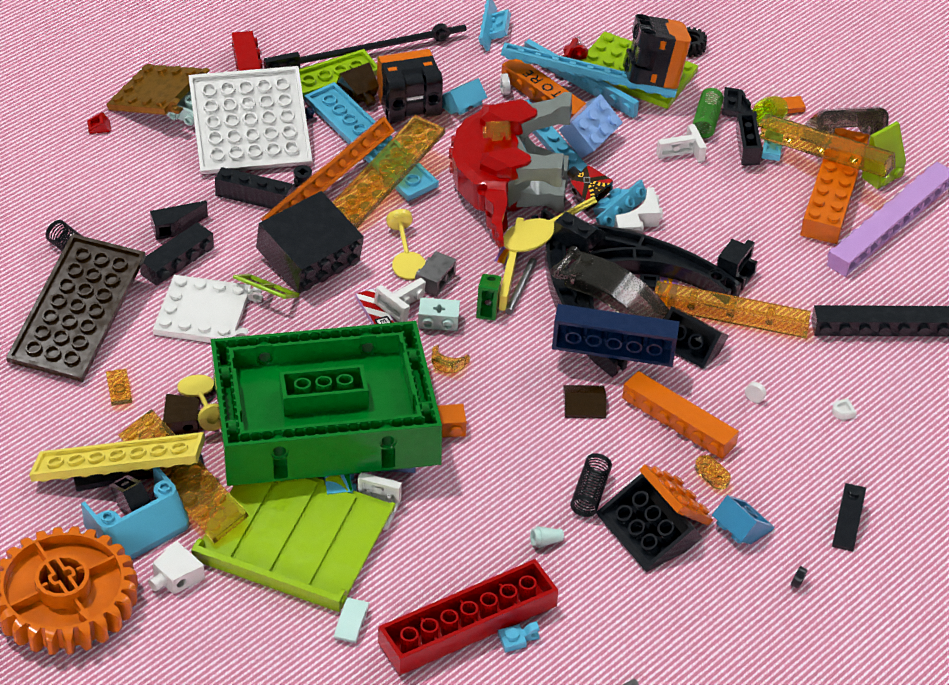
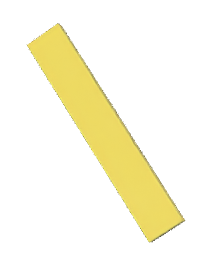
[499,217,524,311]

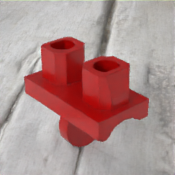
[562,38,588,60]

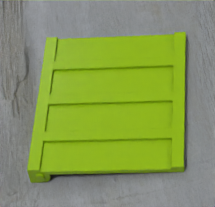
[191,477,395,612]

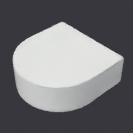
[500,73,511,95]
[832,398,857,420]

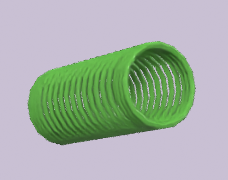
[693,88,724,138]

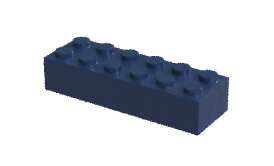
[552,304,680,367]

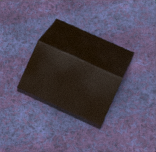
[563,385,606,418]

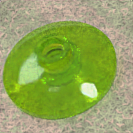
[753,96,788,125]

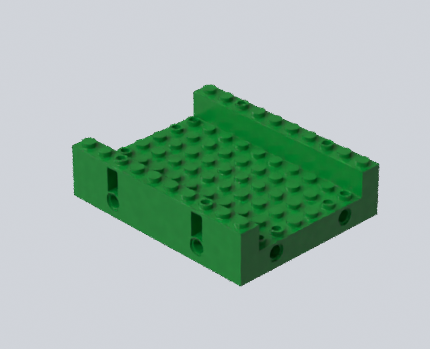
[211,321,442,486]

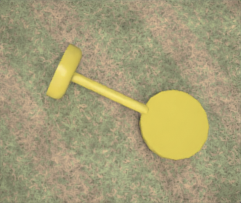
[386,209,426,280]
[177,375,221,431]

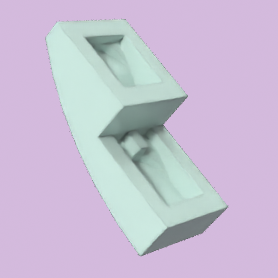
[334,597,369,644]

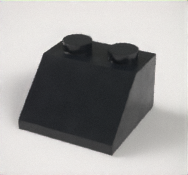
[553,212,607,256]

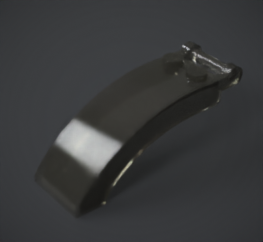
[550,246,669,319]

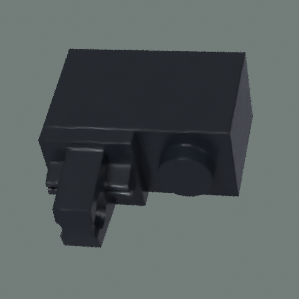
[109,475,151,514]

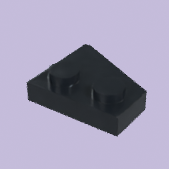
[722,87,757,118]

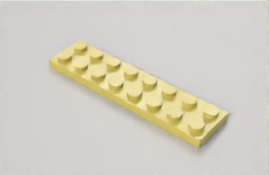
[29,432,206,482]

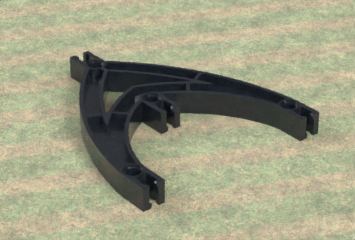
[531,208,741,377]

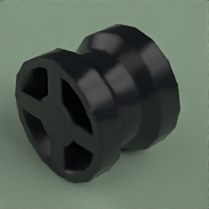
[293,165,312,186]

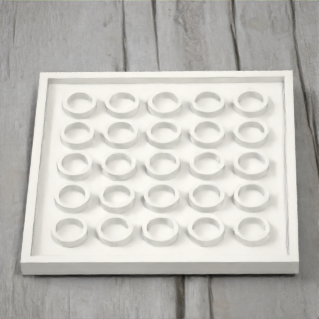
[189,66,312,174]

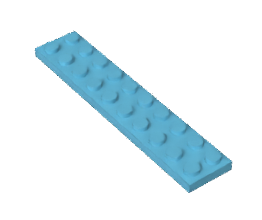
[304,82,439,201]

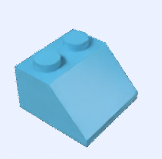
[442,78,488,115]

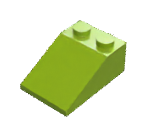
[861,121,906,189]

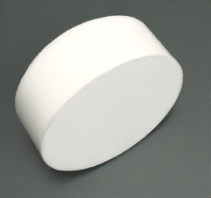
[745,382,766,403]

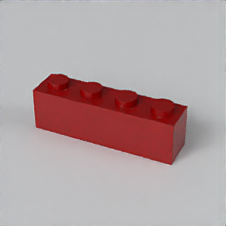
[231,31,263,71]

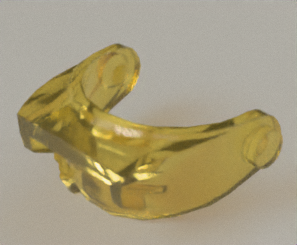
[431,345,471,373]

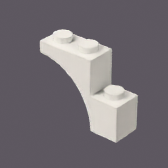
[614,187,663,233]

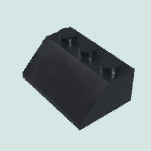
[665,306,729,369]

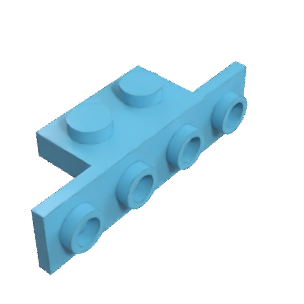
[478,0,511,51]
[593,180,646,227]

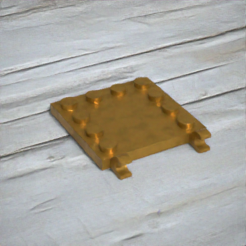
[106,64,210,115]

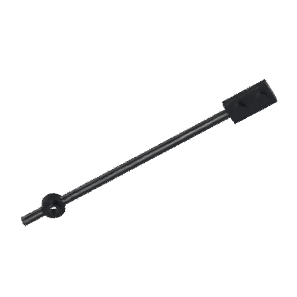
[264,23,467,69]

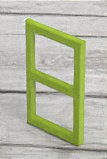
[233,273,300,299]

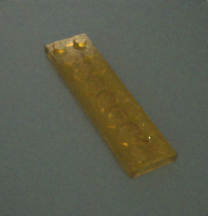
[332,115,445,228]
[118,409,249,544]

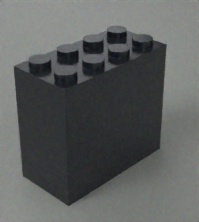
[256,191,364,293]

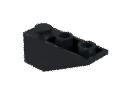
[150,200,208,240]

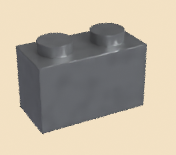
[415,251,456,297]

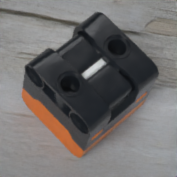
[623,14,691,89]
[377,49,443,123]

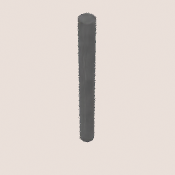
[505,258,537,315]

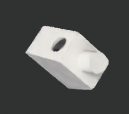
[148,541,205,594]

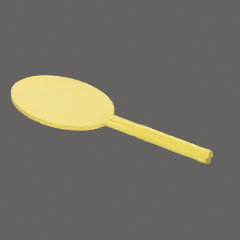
[503,197,597,252]

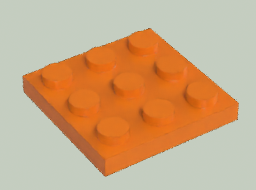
[639,464,713,526]

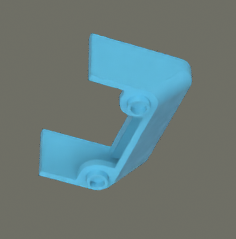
[81,467,189,560]

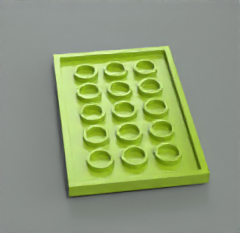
[580,31,699,109]

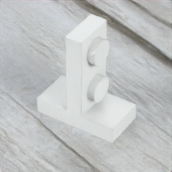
[656,124,707,162]
[374,278,426,322]

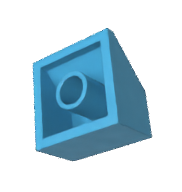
[712,495,775,545]

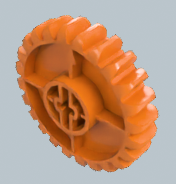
[0,526,138,655]

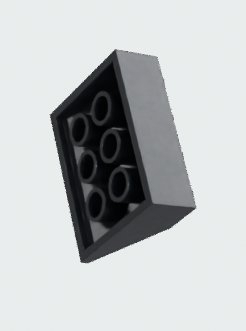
[596,473,703,572]

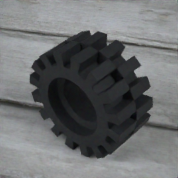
[687,27,707,57]

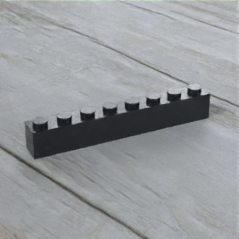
[811,305,949,337]

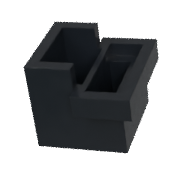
[717,239,758,290]

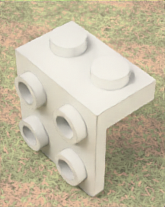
[358,472,402,530]

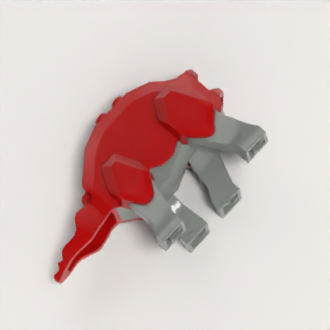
[449,92,572,247]

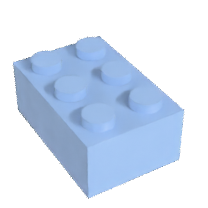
[559,94,623,159]

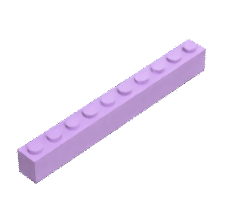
[827,162,949,277]

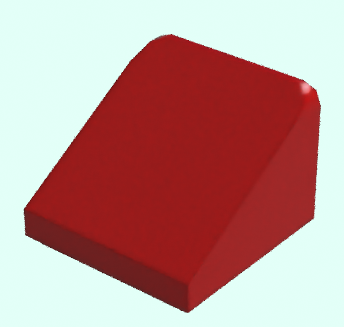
[87,112,111,134]

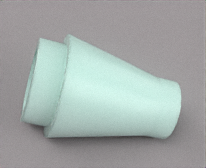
[530,526,564,548]

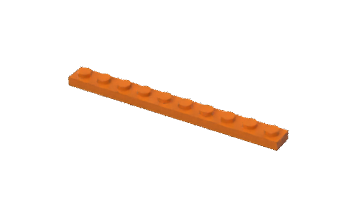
[261,116,395,221]

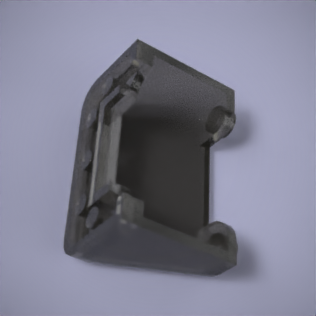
[804,106,889,147]

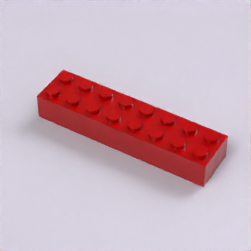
[378,559,559,676]

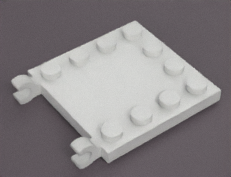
[153,275,263,343]

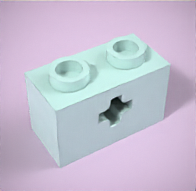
[418,297,460,331]

